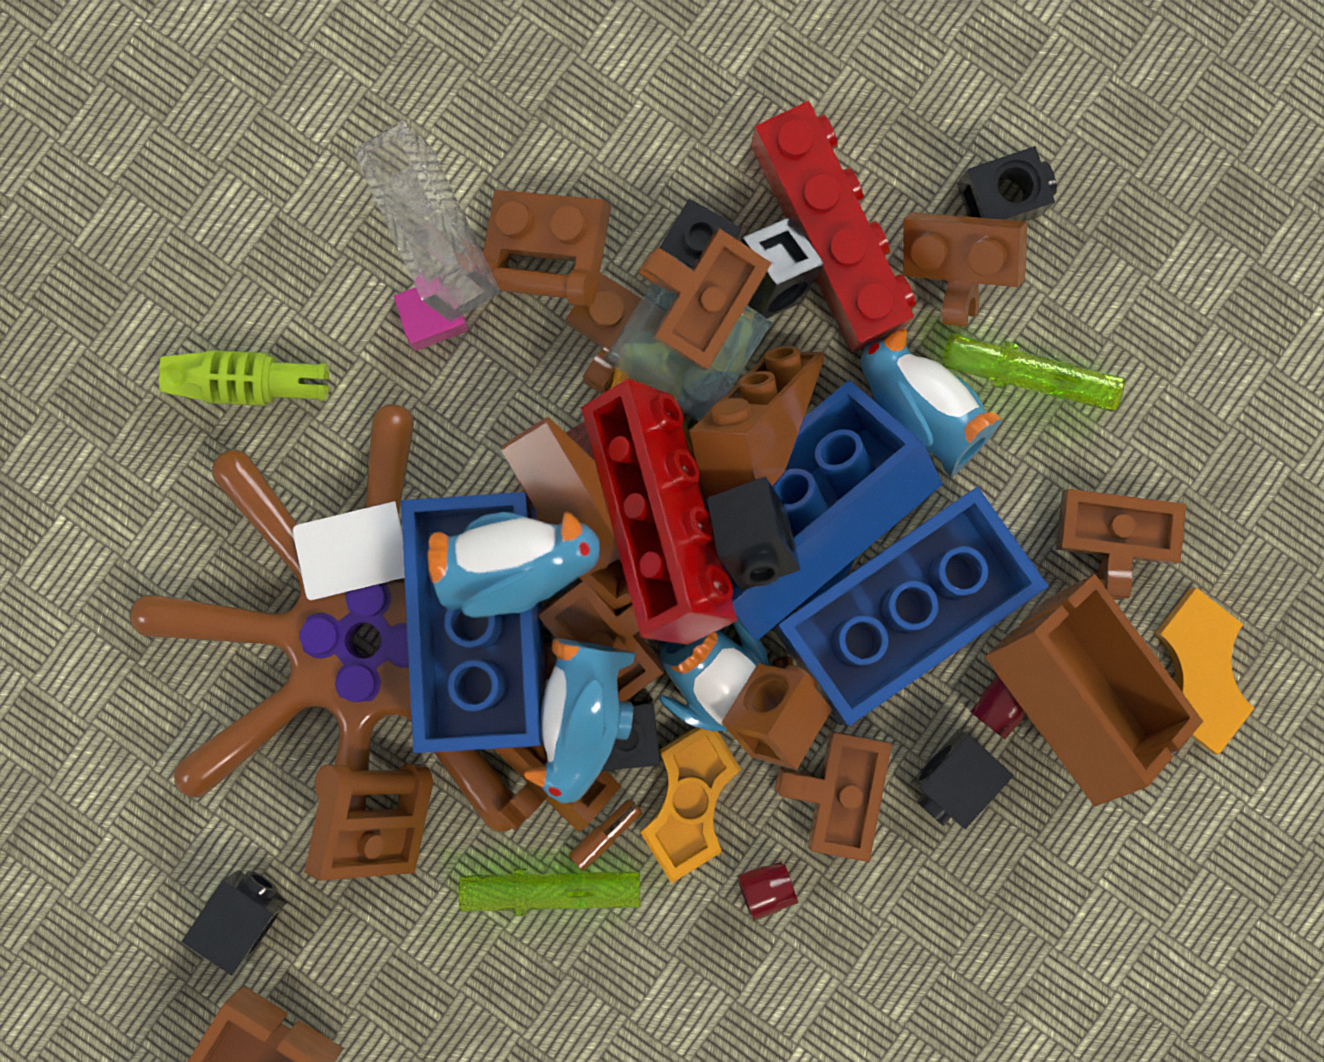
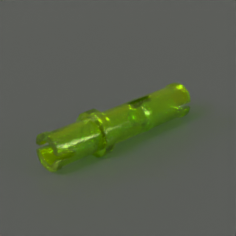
[941,333,1125,412]
[459,868,640,916]

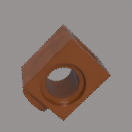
[722,663,832,770]

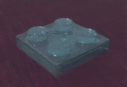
[604,255,772,421]

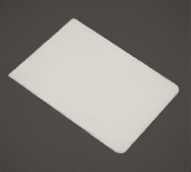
[293,501,405,600]

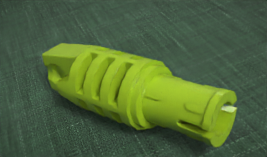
[159,350,330,406]

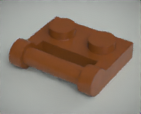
[474,189,611,307]
[304,764,433,881]

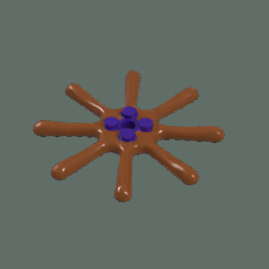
[130,404,557,832]

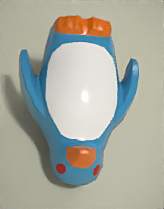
[860,328,1002,477]
[428,512,600,617]
[659,621,769,733]
[524,638,636,803]

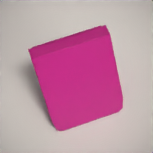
[393,275,470,351]

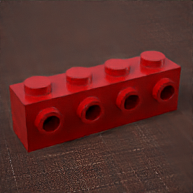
[751,100,916,354]
[581,379,737,644]

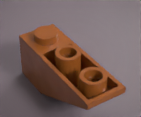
[690,346,824,497]
[501,416,632,611]

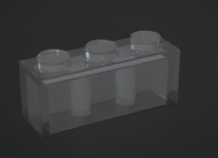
[353,119,502,322]

